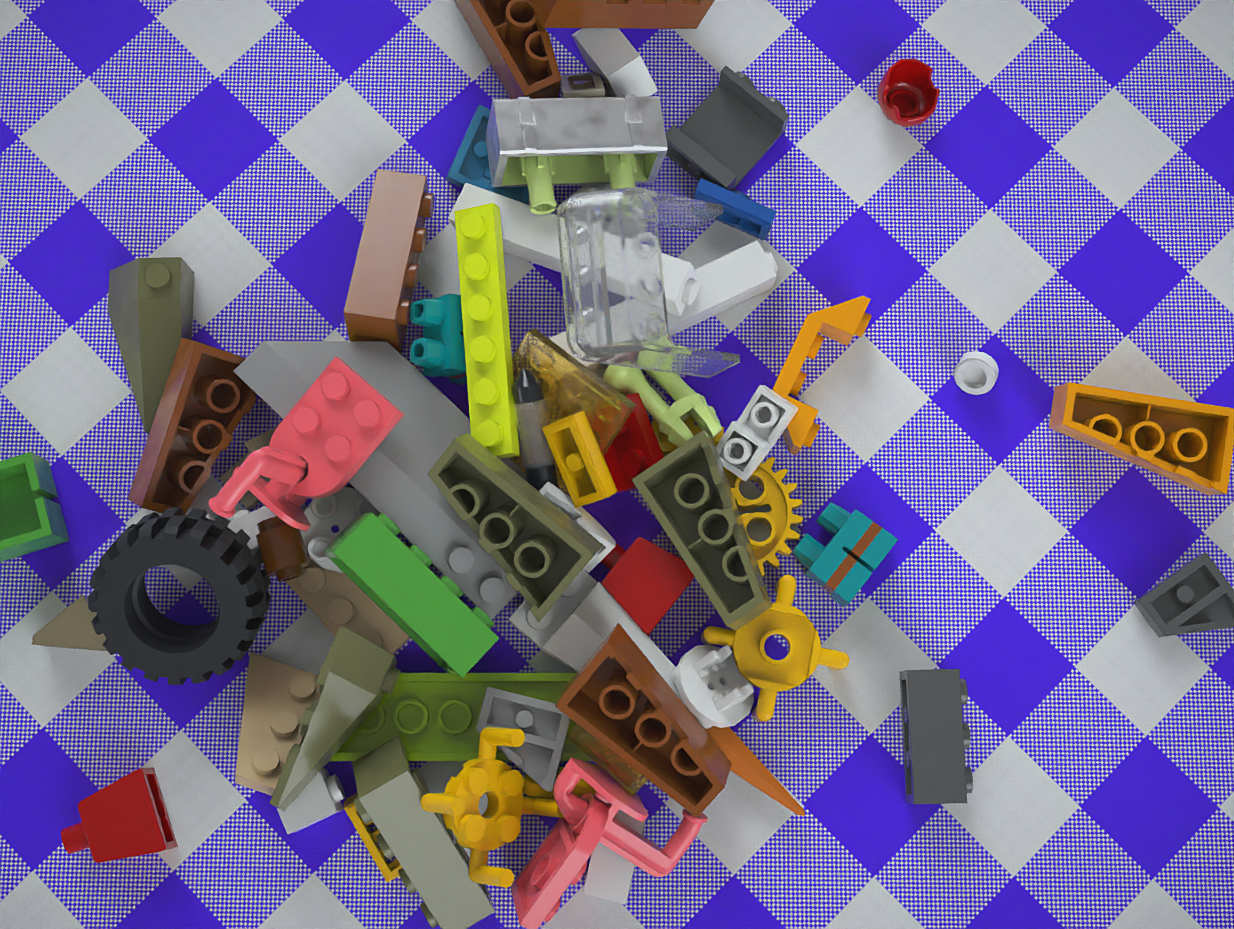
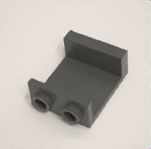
[666,66,789,190]

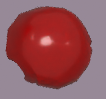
[877,58,940,127]

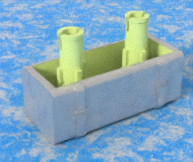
[486,95,667,215]

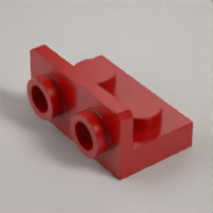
[586,393,664,494]

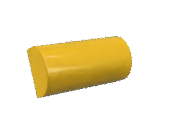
[542,410,617,508]

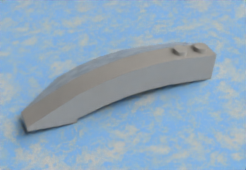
[233,341,528,620]

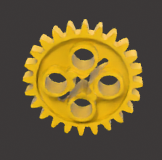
[670,456,803,577]

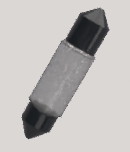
[511,368,559,491]

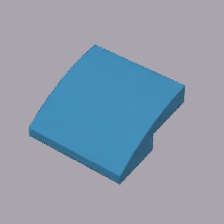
[445,104,529,204]

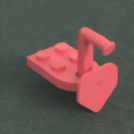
[208,356,405,531]
[510,757,708,929]

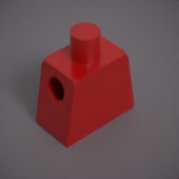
[600,536,695,636]
[61,767,178,863]

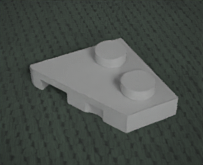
[476,687,570,792]

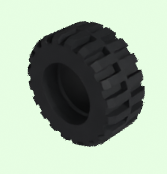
[88,507,271,685]

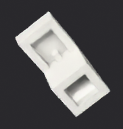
[572,28,658,97]

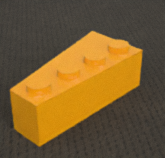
[1049,382,1234,495]

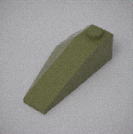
[108,257,194,433]
[269,626,401,811]

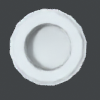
[954,351,999,395]

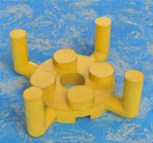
[701,575,850,722]
[420,727,565,888]

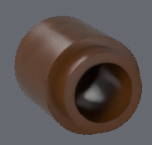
[256,516,310,582]

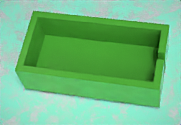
[0,452,70,562]
[322,512,499,678]

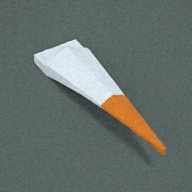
[507,570,806,816]

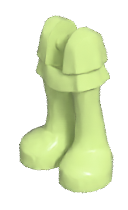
[603,332,722,447]

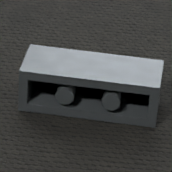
[899,669,973,804]

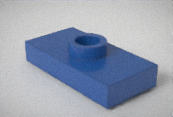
[691,178,777,240]

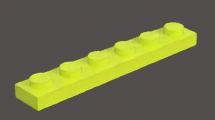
[454,203,520,459]

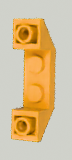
[772,296,872,455]

